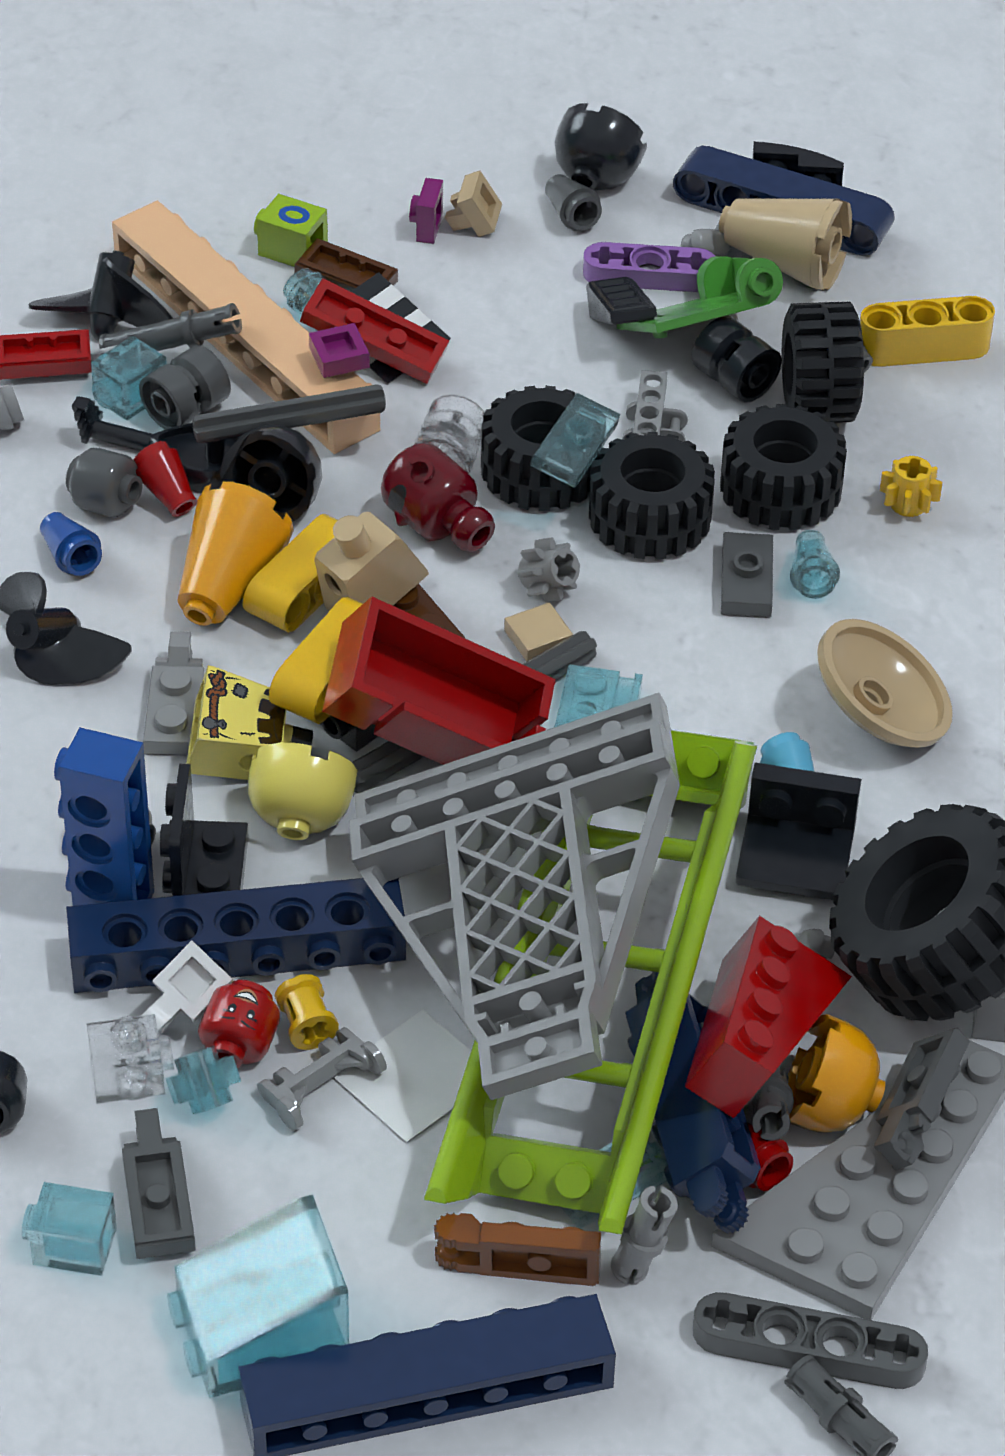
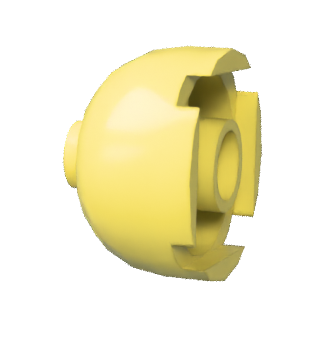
[248,743,357,840]

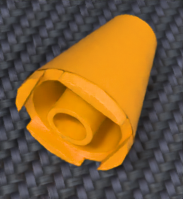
[177,482,294,626]

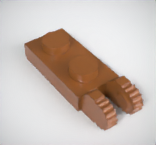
[434,1212,601,1286]

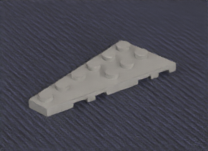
[711,1040,1005,1320]

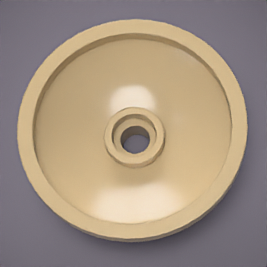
[817,619,952,748]

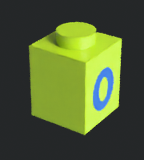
[254,193,328,267]

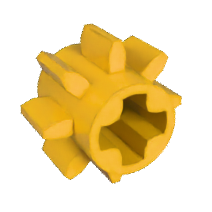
[880,456,943,517]

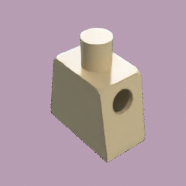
[314,512,429,611]

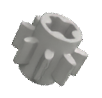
[517,537,580,602]

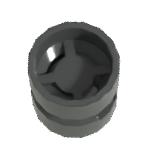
[139,345,231,430]

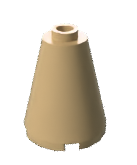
[719,199,852,290]

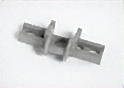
[622,370,688,442]

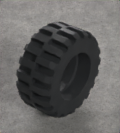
[829,804,1005,1021]

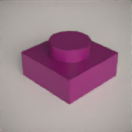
[409,178,443,244]
[309,323,370,378]

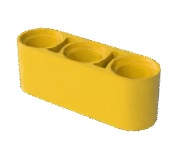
[860,296,995,367]
[243,514,338,633]
[269,597,363,724]

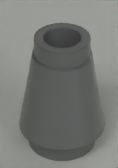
[545,174,602,230]

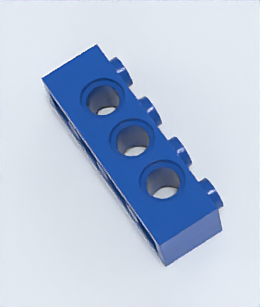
[54,727,155,906]

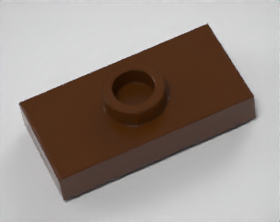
[294,238,398,292]

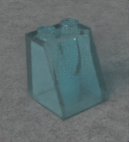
[167,1194,349,1398]

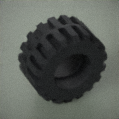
[781,301,864,423]
[481,385,604,511]
[720,404,847,530]
[589,432,715,560]

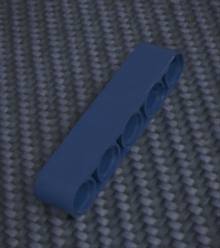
[673,145,895,256]

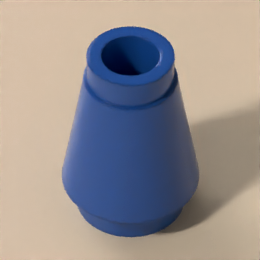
[40,512,102,576]

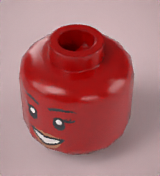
[198,980,280,1068]

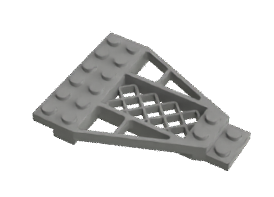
[349,692,680,1100]

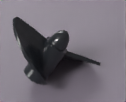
[29,251,173,341]
[0,572,132,685]

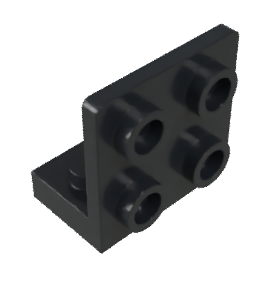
[160,763,249,896]
[735,763,862,900]

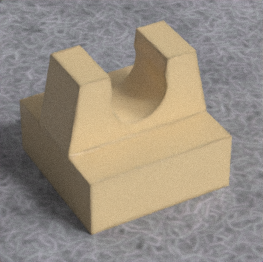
[445,170,502,237]

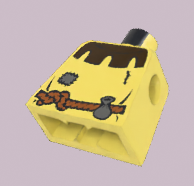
[187,665,313,780]

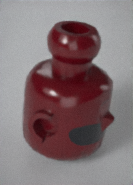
[380,443,495,552]

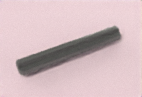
[192,384,386,443]

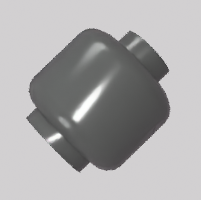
[66,448,143,517]

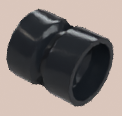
[692,315,782,403]

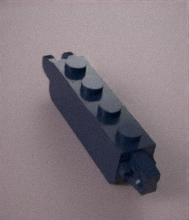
[625,972,761,1234]

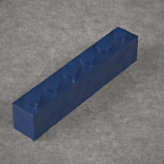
[238,1294,616,1456]

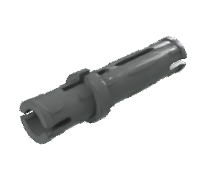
[99,303,242,364]

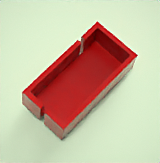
[322,596,556,765]

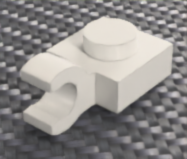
[136,940,233,1041]

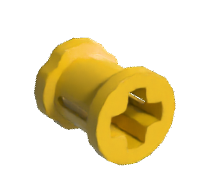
[274,974,339,1050]

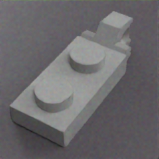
[143,632,204,755]

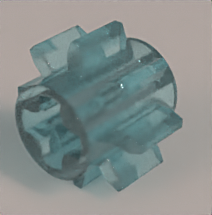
[165,1045,242,1114]

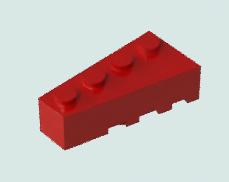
[685,915,852,1118]

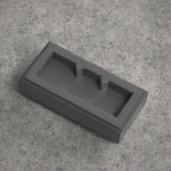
[721,532,773,617]

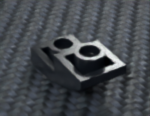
[752,141,844,186]

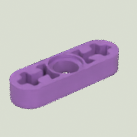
[583,242,715,292]

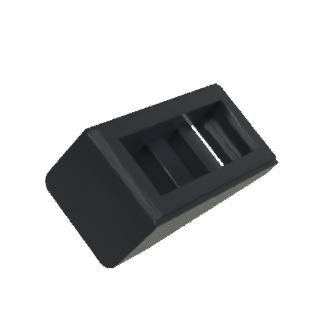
[586,276,657,325]

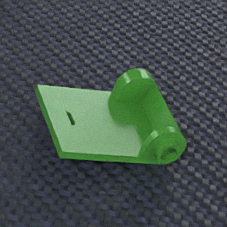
[616,256,783,339]

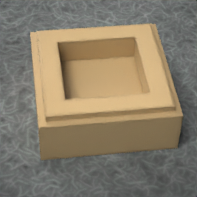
[504,602,573,662]

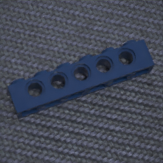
[66,878,406,993]

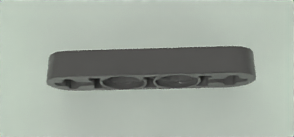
[693,1292,928,1389]

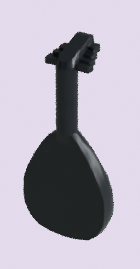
[72,396,240,493]

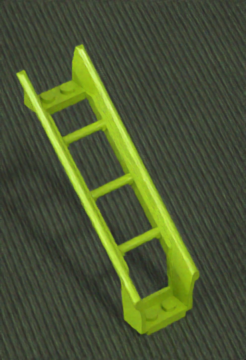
[424,730,757,1234]

